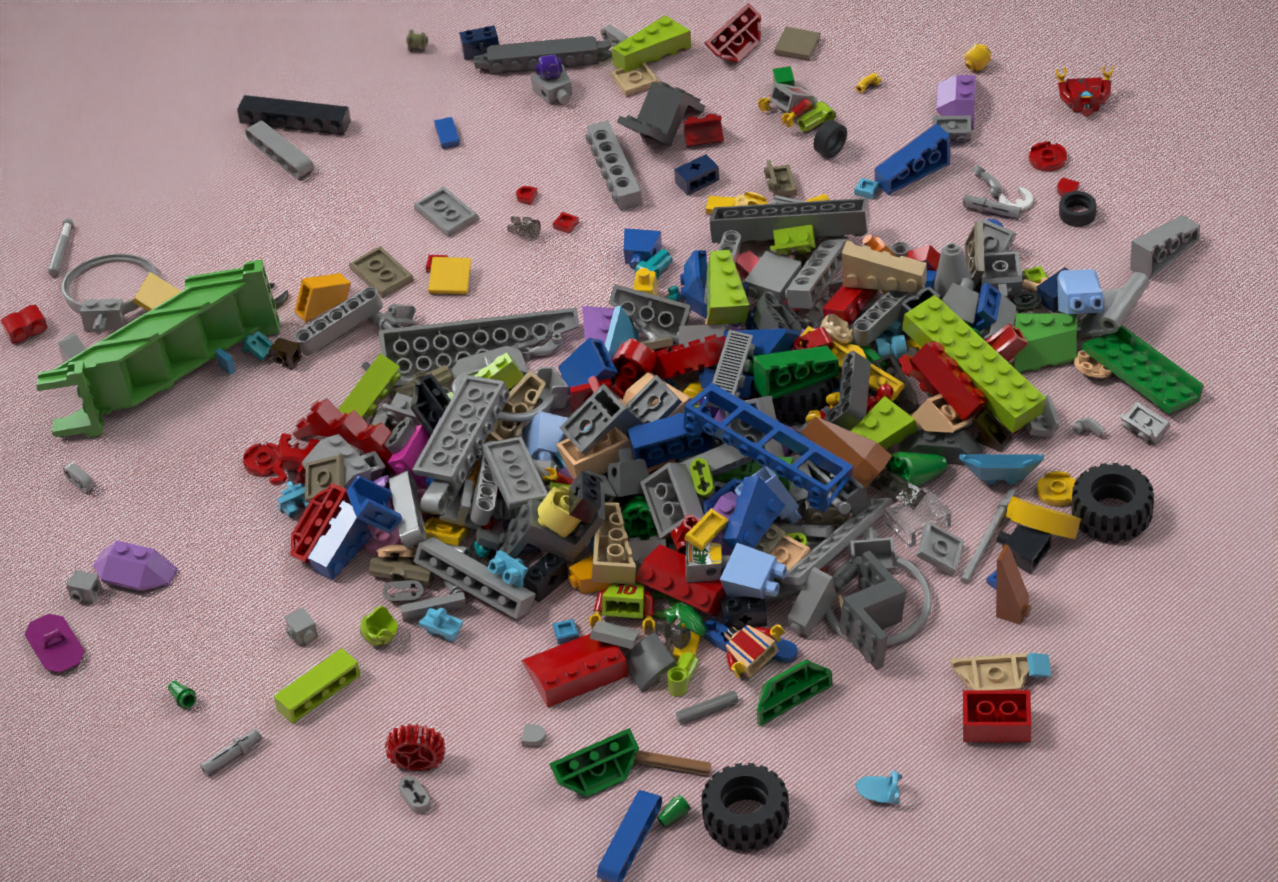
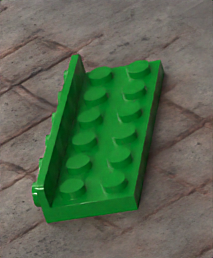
[1082,325,1204,414]

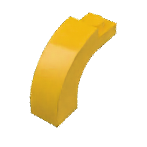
[1006,496,1081,539]

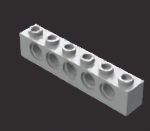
[585,120,642,211]
[785,236,849,309]

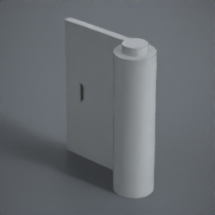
[1077,272,1150,338]

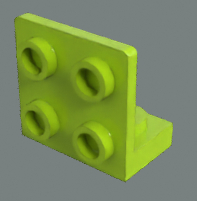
[770,225,816,257]

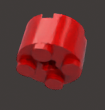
[612,338,656,384]

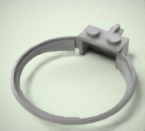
[62,254,158,335]
[452,367,569,422]
[825,527,932,647]

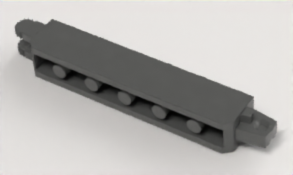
[474,36,612,74]

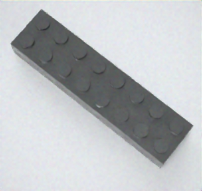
[709,198,870,244]

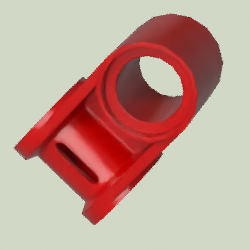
[794,327,835,350]

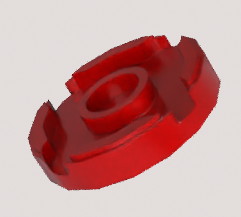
[1029,141,1067,172]
[243,442,278,477]

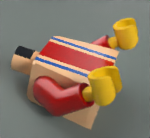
[725,625,787,679]

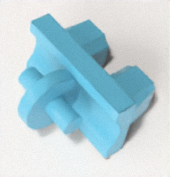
[278,481,309,518]
[488,550,528,588]
[419,608,464,642]

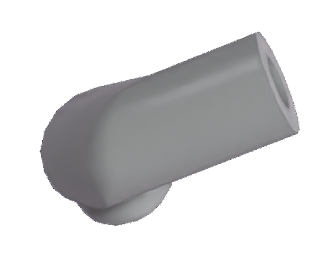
[1073,417,1105,437]

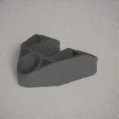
[754,293,809,337]

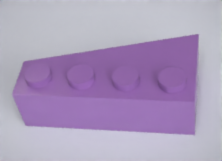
[582,306,615,344]

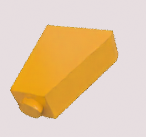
[294,273,351,322]
[568,555,612,594]

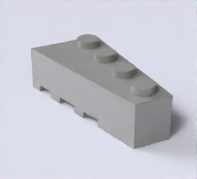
[1130,215,1200,280]

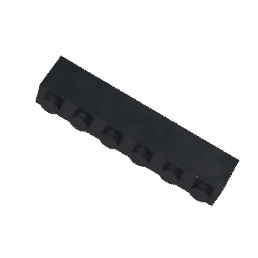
[237,95,351,135]

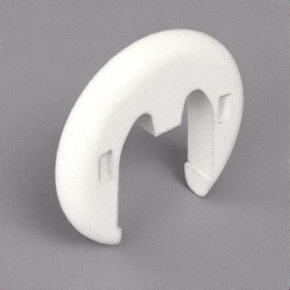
[999,187,1034,211]

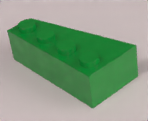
[753,346,839,399]

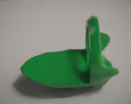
[664,602,706,636]

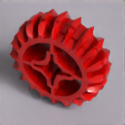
[385,723,446,771]

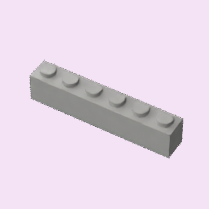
[414,537,536,619]

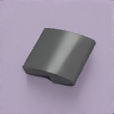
[624,632,677,693]

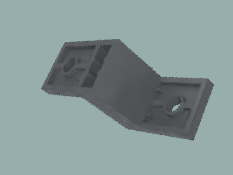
[617,81,706,146]
[560,375,682,455]
[499,492,605,563]
[839,550,906,670]

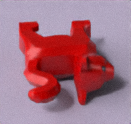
[269,433,320,486]

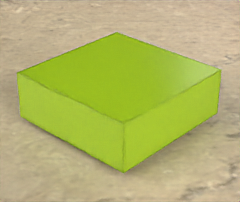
[1022,266,1047,283]

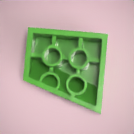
[1015,313,1077,374]

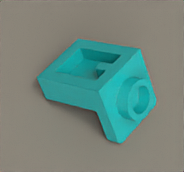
[242,331,273,361]

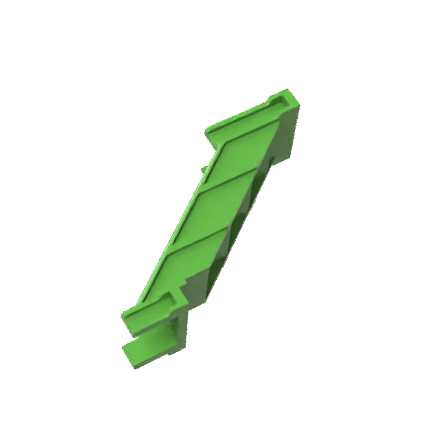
[36,259,280,437]

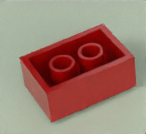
[963,690,1032,742]

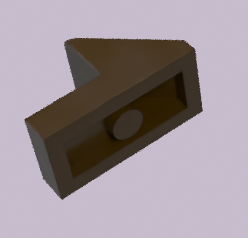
[971,407,1012,452]

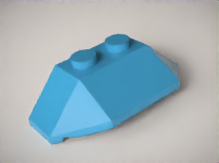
[959,454,1044,484]

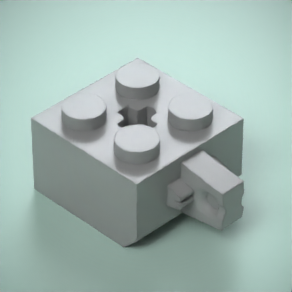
[980,251,1022,298]

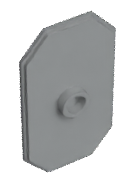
[451,346,527,381]

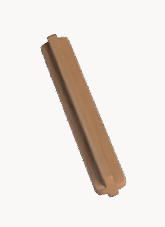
[633,750,712,776]

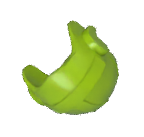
[360,606,398,646]

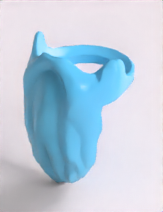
[855,771,902,804]

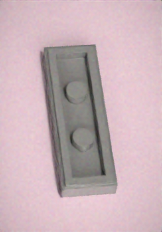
[400,592,466,621]

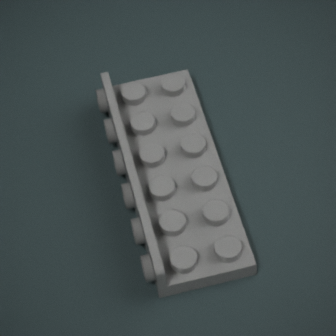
[412,375,510,489]

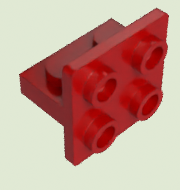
[682,113,724,147]

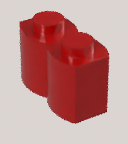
[0,304,48,344]

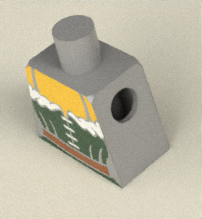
[686,541,731,582]

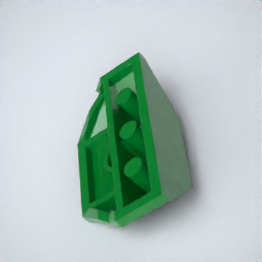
[757,659,833,726]
[549,728,639,797]

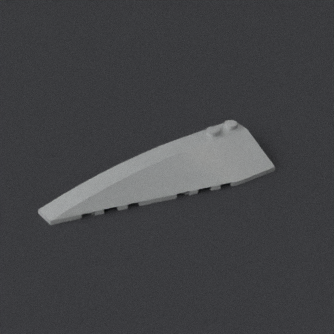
[379,307,579,387]

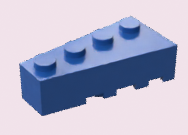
[874,123,950,195]

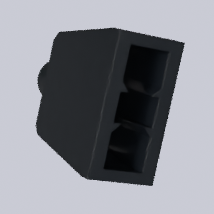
[996,525,1051,574]

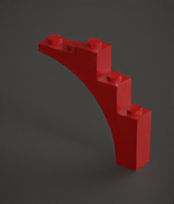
[898,323,1029,396]
[292,398,397,476]

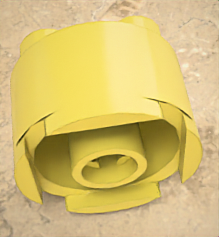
[538,486,581,537]

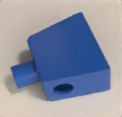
[624,228,662,270]

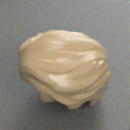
[820,314,853,346]

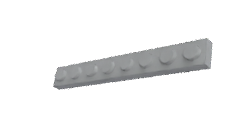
[782,497,893,587]

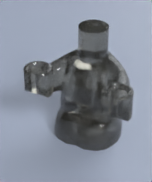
[507,216,541,238]
[655,621,691,651]

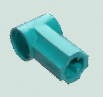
[635,249,673,281]

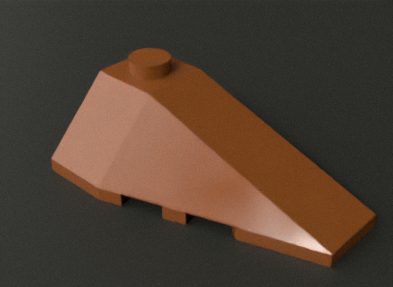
[802,416,892,488]
[996,544,1031,625]

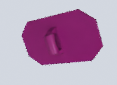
[24,613,85,673]

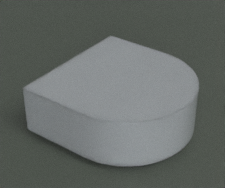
[521,724,546,747]

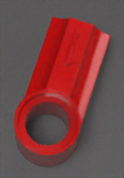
[671,514,700,554]

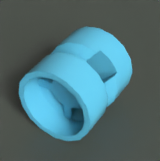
[875,335,907,363]

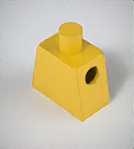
[633,268,658,296]

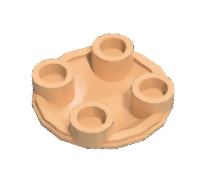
[1074,350,1113,378]
[376,544,417,558]

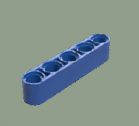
[597,790,662,882]

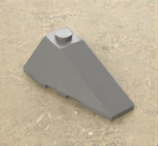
[609,284,692,343]

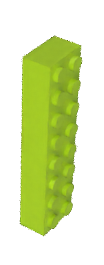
[902,295,1046,433]

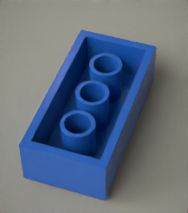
[627,406,717,469]

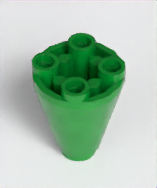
[886,452,947,494]
[621,493,657,541]

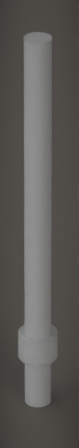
[960,488,1017,584]

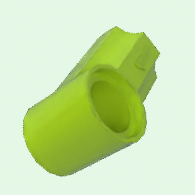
[797,101,836,132]
[667,652,699,697]

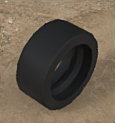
[813,120,847,158]
[1059,191,1096,227]

